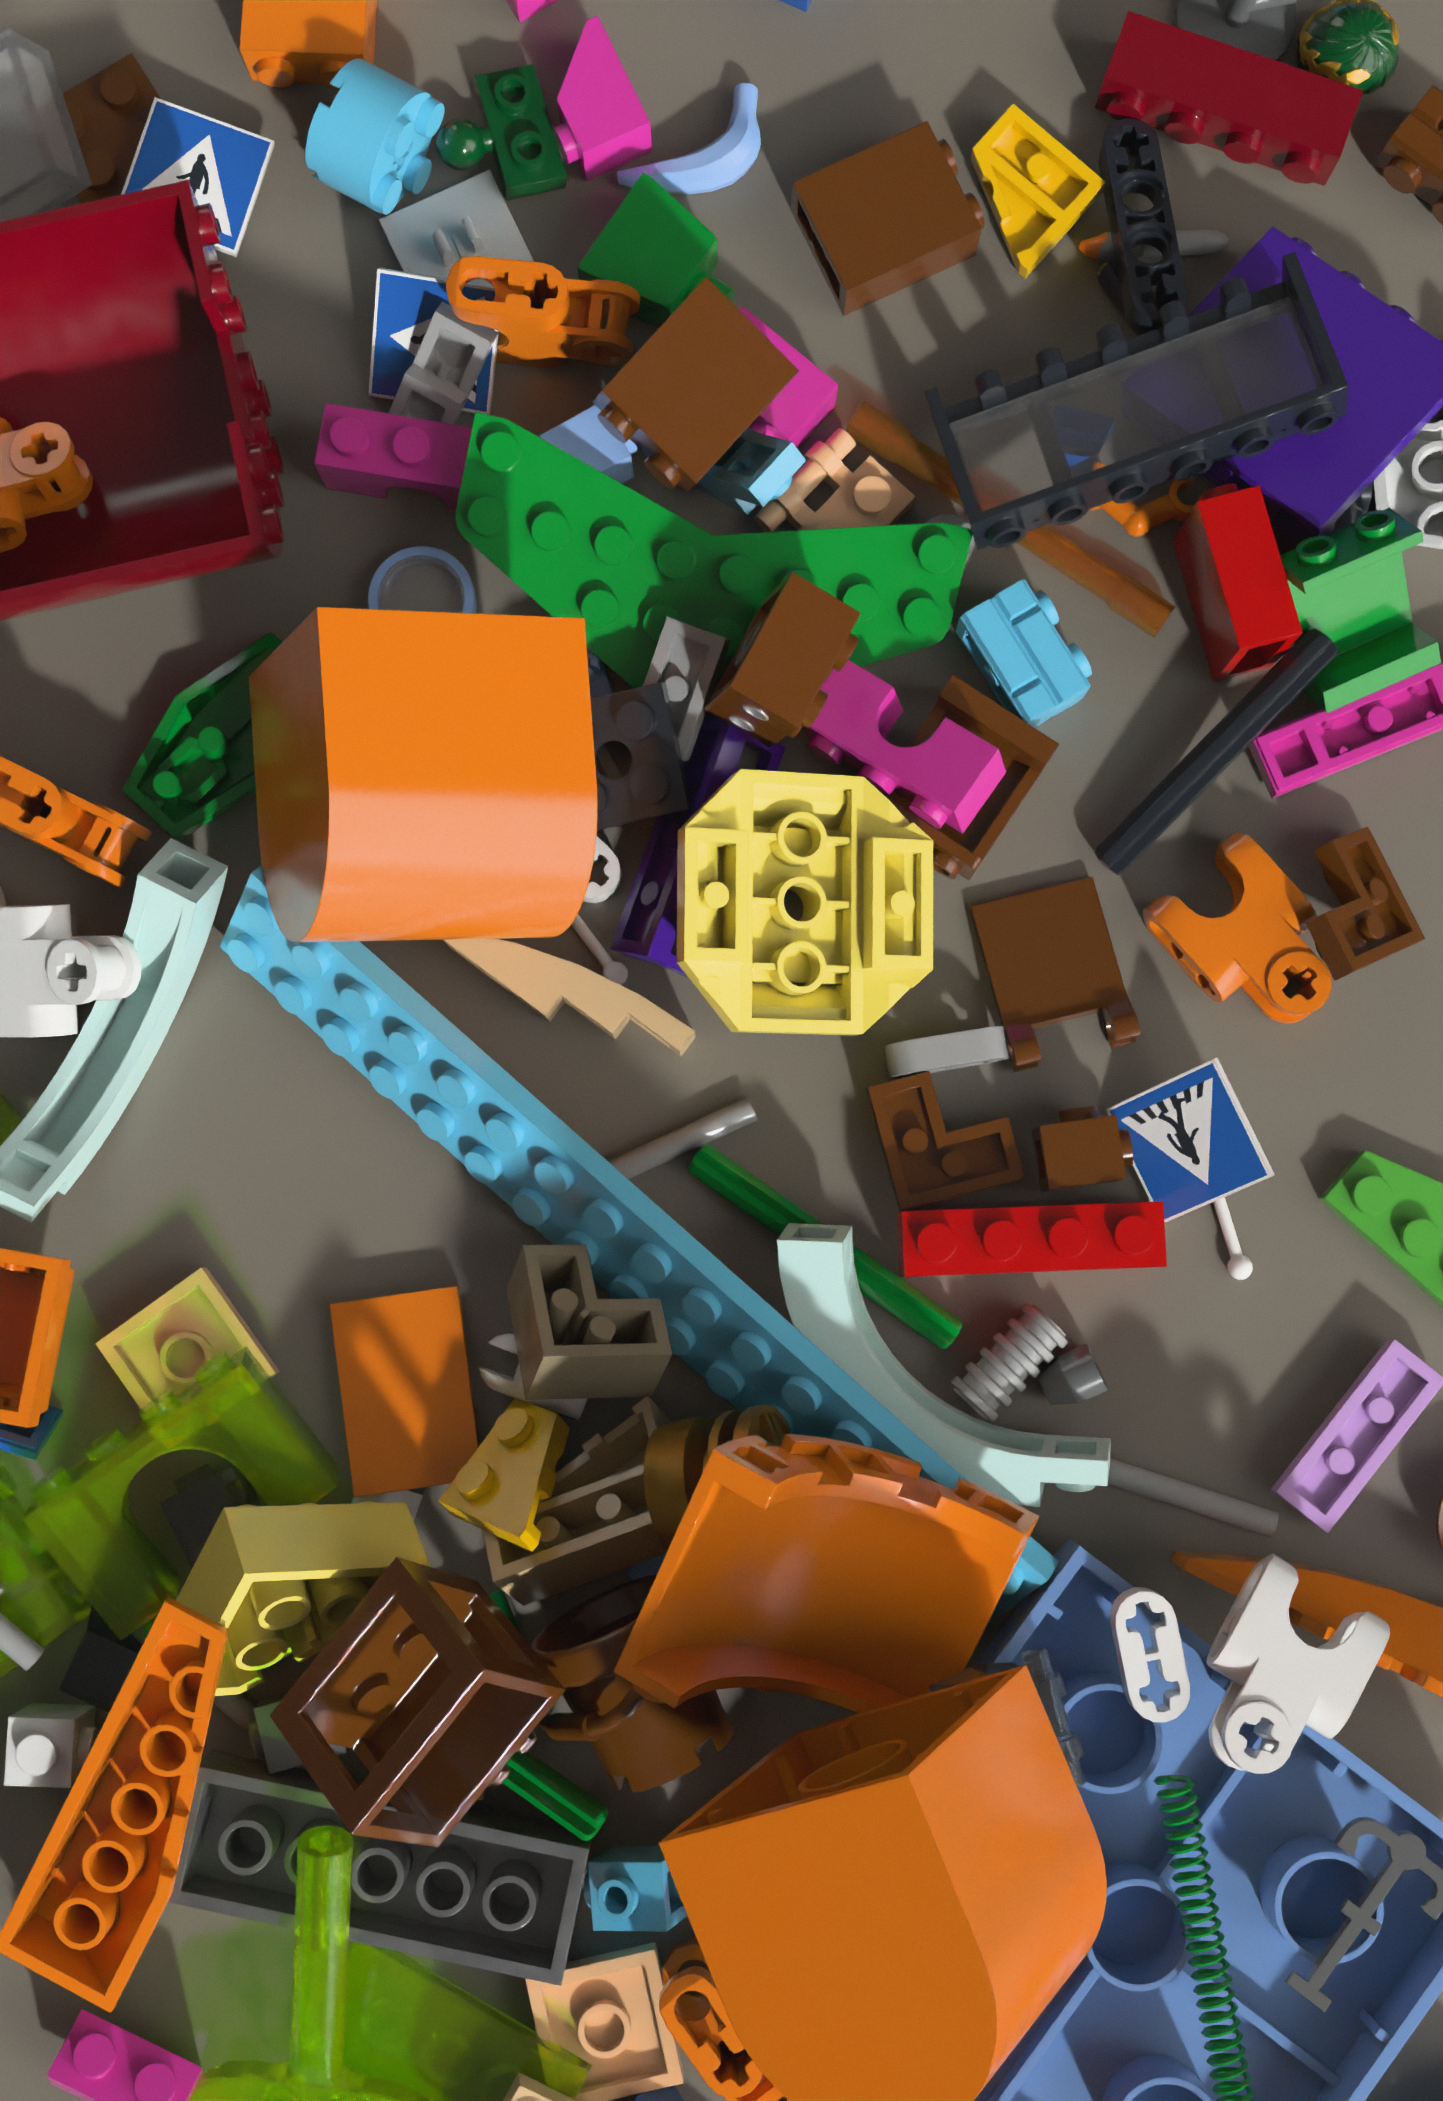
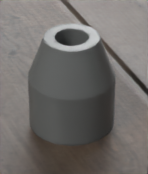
[1038,1343,1108,1405]

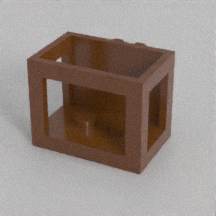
[269,1557,566,1847]

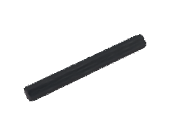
[1094,628,1338,875]

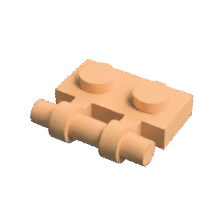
[754,428,916,532]

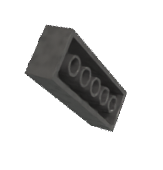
[168,1750,592,1986]

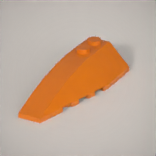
[1170,1550,1443,1697]
[0,1597,229,2013]

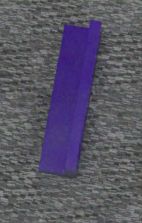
[610,716,785,978]

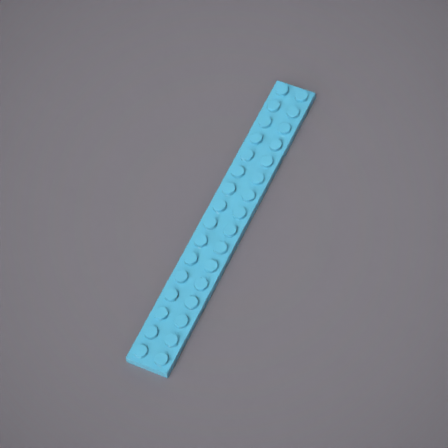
[219,865,1060,1623]

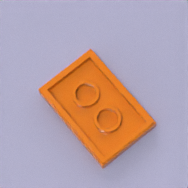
[330,1286,480,1498]

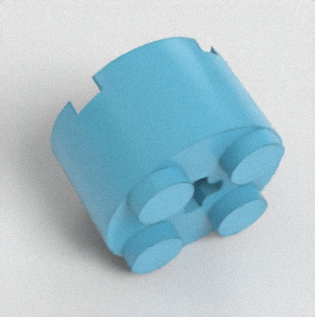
[305,58,445,215]

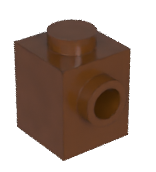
[1031,1106,1133,1192]

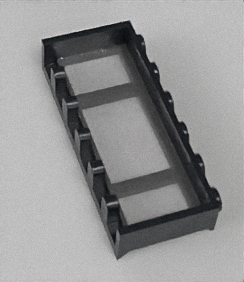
[924,252,1348,550]

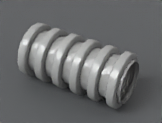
[951,1303,1068,1422]

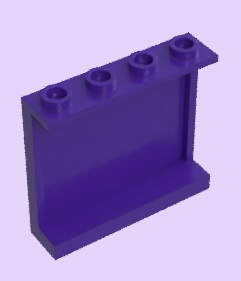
[1122,226,1443,545]

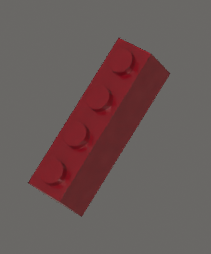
[1095,11,1364,186]

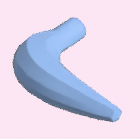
[617,83,761,194]

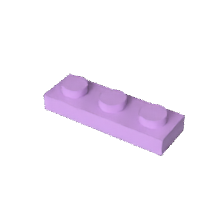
[1270,1338,1443,1533]

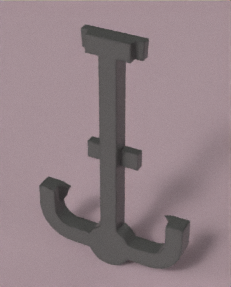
[1284,1817,1443,2013]

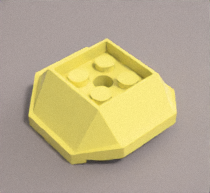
[677,769,933,1035]

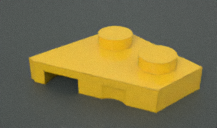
[971,104,1106,279]
[439,1398,570,1552]

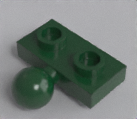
[436,64,567,201]

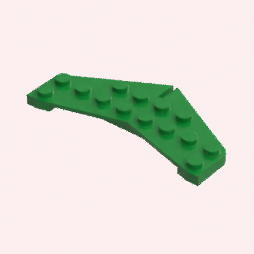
[455,412,972,713]

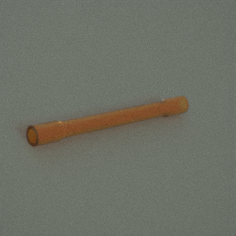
[845,401,1176,638]

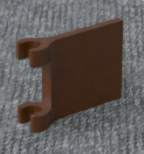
[970,876,1141,1073]

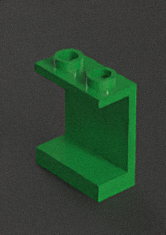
[1280,508,1441,713]

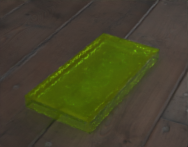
[297,1942,592,2101]

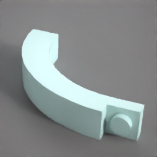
[0,838,228,1223]
[777,1223,1111,1507]

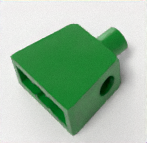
[577,172,735,328]

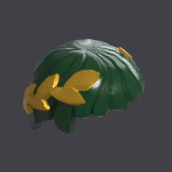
[1296,0,1400,95]

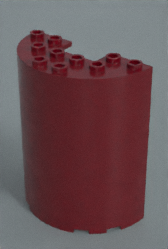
[0,180,285,621]

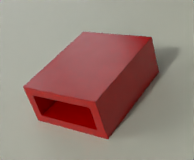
[1173,484,1303,682]

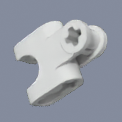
[0,904,141,1037]
[1206,1553,1390,1774]

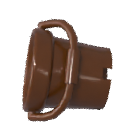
[530,1574,733,1792]

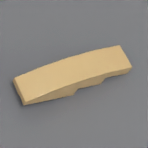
[444,939,696,1057]

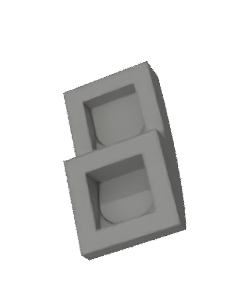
[388,301,498,425]

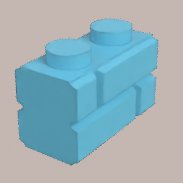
[955,579,1092,728]

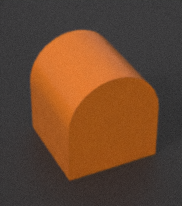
[249,607,597,942]
[658,1665,1107,2101]

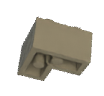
[506,1245,672,1400]

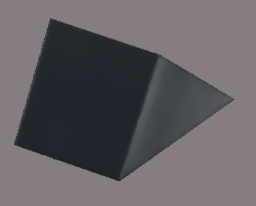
[59,1593,142,1712]

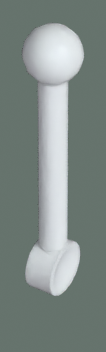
[571,914,628,985]
[1213,1197,1253,1280]

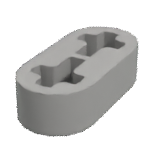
[884,1026,1009,1078]

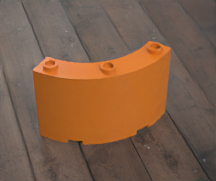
[614,1434,1040,1713]

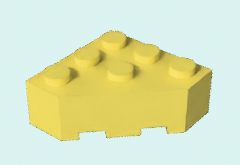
[176,1501,430,1696]

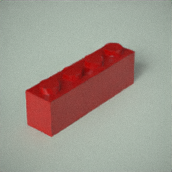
[896,1201,1167,1277]

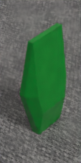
[122,632,282,842]

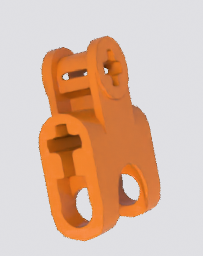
[446,256,641,368]
[0,417,93,553]
[0,756,152,889]
[1143,832,1332,1024]
[659,1937,790,2101]

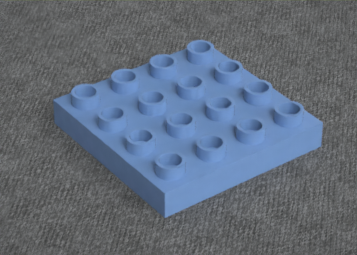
[960,1537,1443,2101]

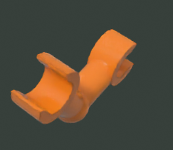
[1089,463,1195,537]

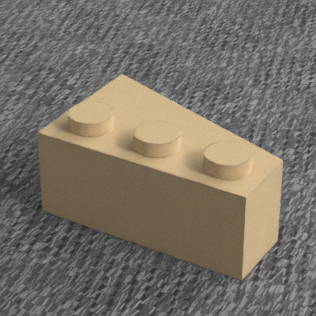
[482,1396,671,1606]

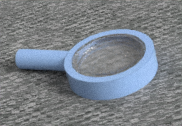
[368,546,477,614]

